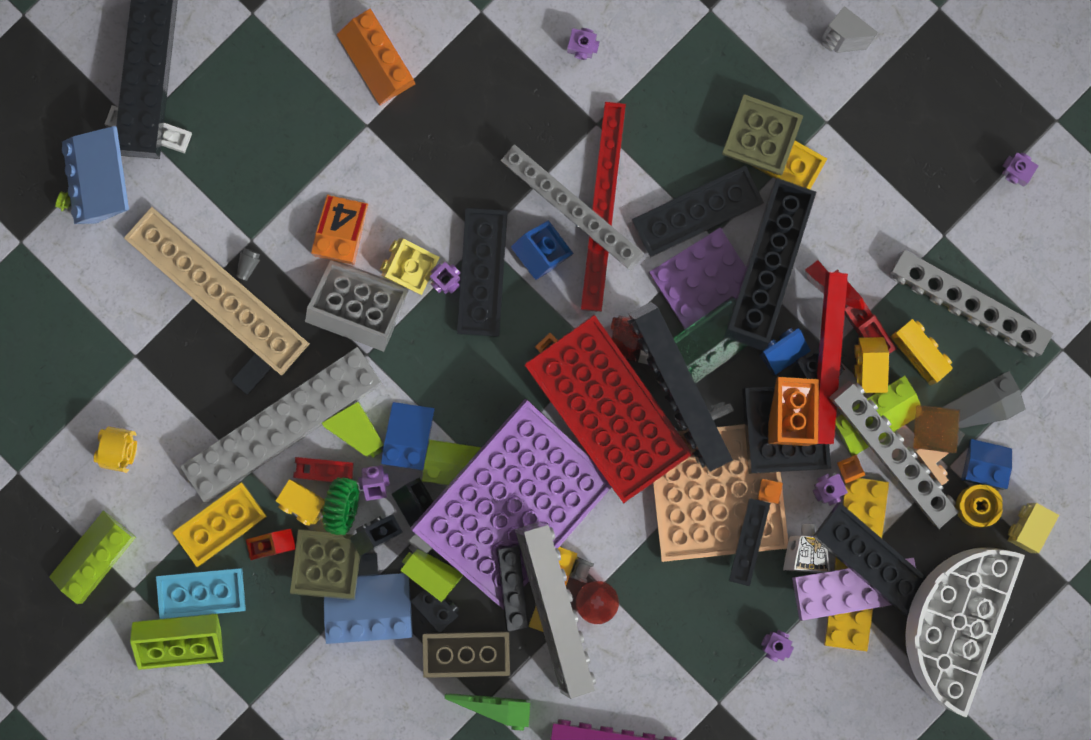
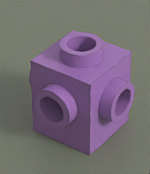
[567,28,600,60]
[1002,153,1039,187]
[430,262,461,294]
[358,465,390,501]
[813,474,848,506]
[761,630,794,662]

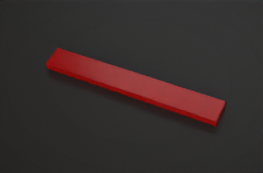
[817,272,848,444]

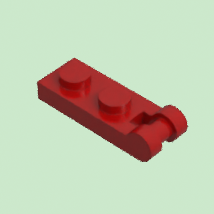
[293,457,354,482]

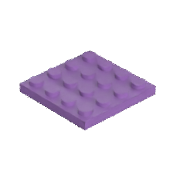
[649,228,746,343]

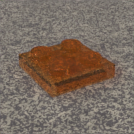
[913,405,960,453]

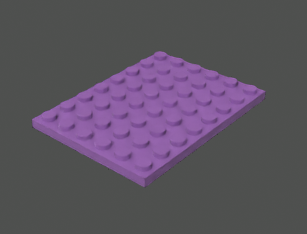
[410,399,612,609]

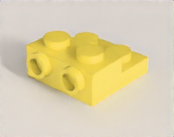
[380,238,440,295]

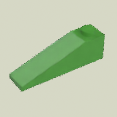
[444,693,531,731]

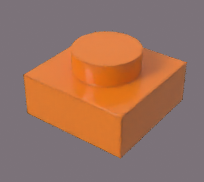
[837,454,865,483]
[757,479,783,504]

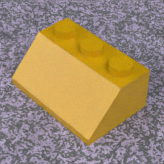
[890,319,953,386]

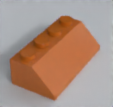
[336,8,415,106]

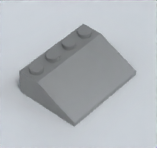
[305,260,409,352]

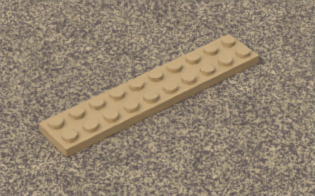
[124,207,309,376]

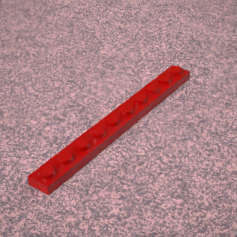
[581,102,626,312]

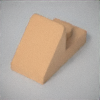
[914,449,949,485]

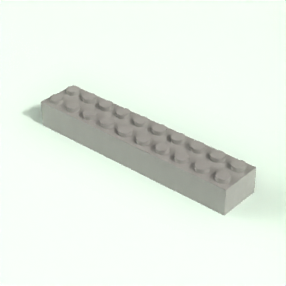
[180,347,383,503]

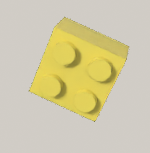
[1008,503,1059,553]

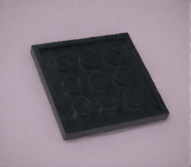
[742,387,831,474]

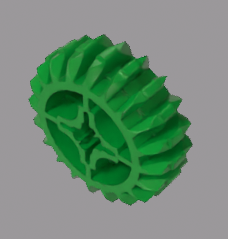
[322,477,360,535]

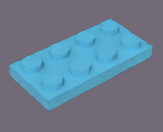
[156,568,246,619]

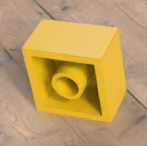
[854,337,889,393]
[276,479,325,525]

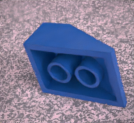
[381,402,435,471]

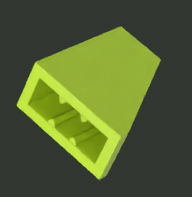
[322,402,384,458]
[400,549,463,602]

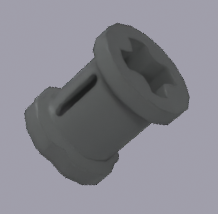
[569,557,594,583]

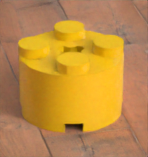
[94,426,137,473]
[955,484,1003,527]

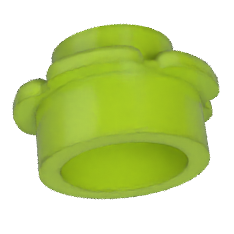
[55,192,71,212]

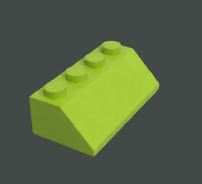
[835,376,924,456]
[422,440,481,485]
[49,511,136,604]
[130,614,223,670]

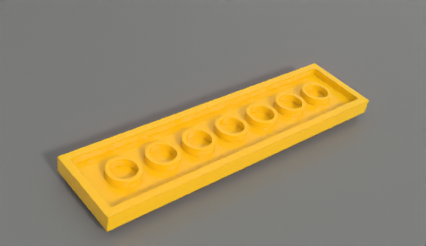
[824,478,889,652]

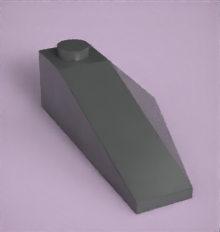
[931,371,1026,432]

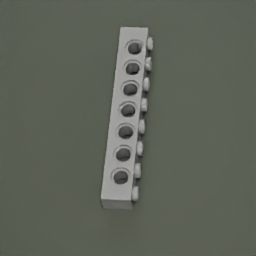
[501,144,644,271]
[890,250,1054,358]
[829,381,958,529]

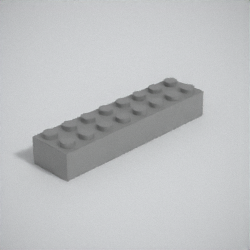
[515,522,596,699]

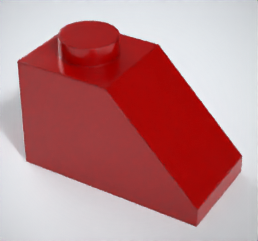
[246,529,296,560]

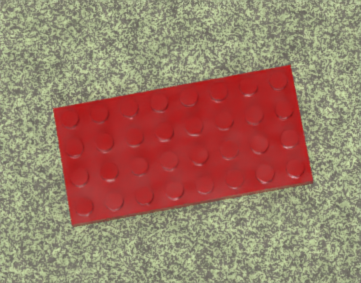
[524,315,693,504]

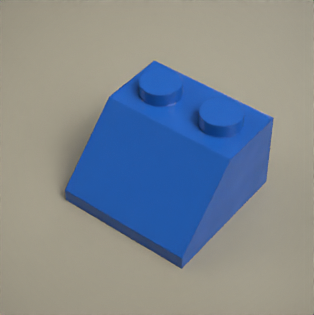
[511,220,574,280]
[961,439,1012,490]

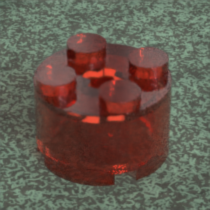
[611,315,640,362]
[576,581,619,624]

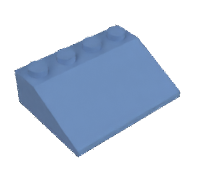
[62,126,129,224]
[324,573,413,644]

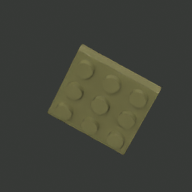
[722,94,803,176]
[290,530,360,600]

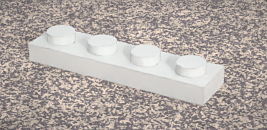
[105,105,192,153]

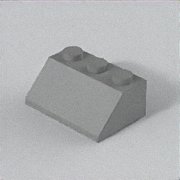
[821,6,878,53]

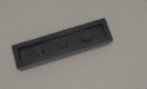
[728,498,770,586]
[496,544,528,631]

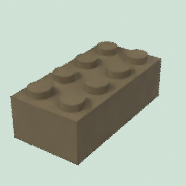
[423,631,510,678]

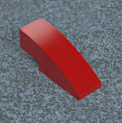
[805,260,866,310]
[845,300,896,354]

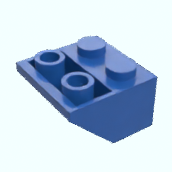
[759,328,810,376]

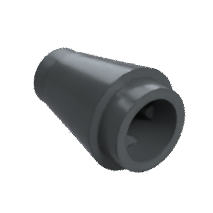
[236,248,260,281]

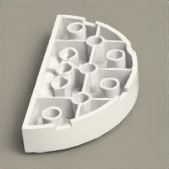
[906,547,1025,717]

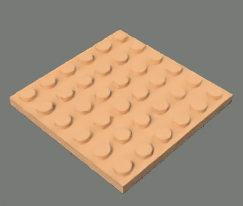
[653,424,788,562]

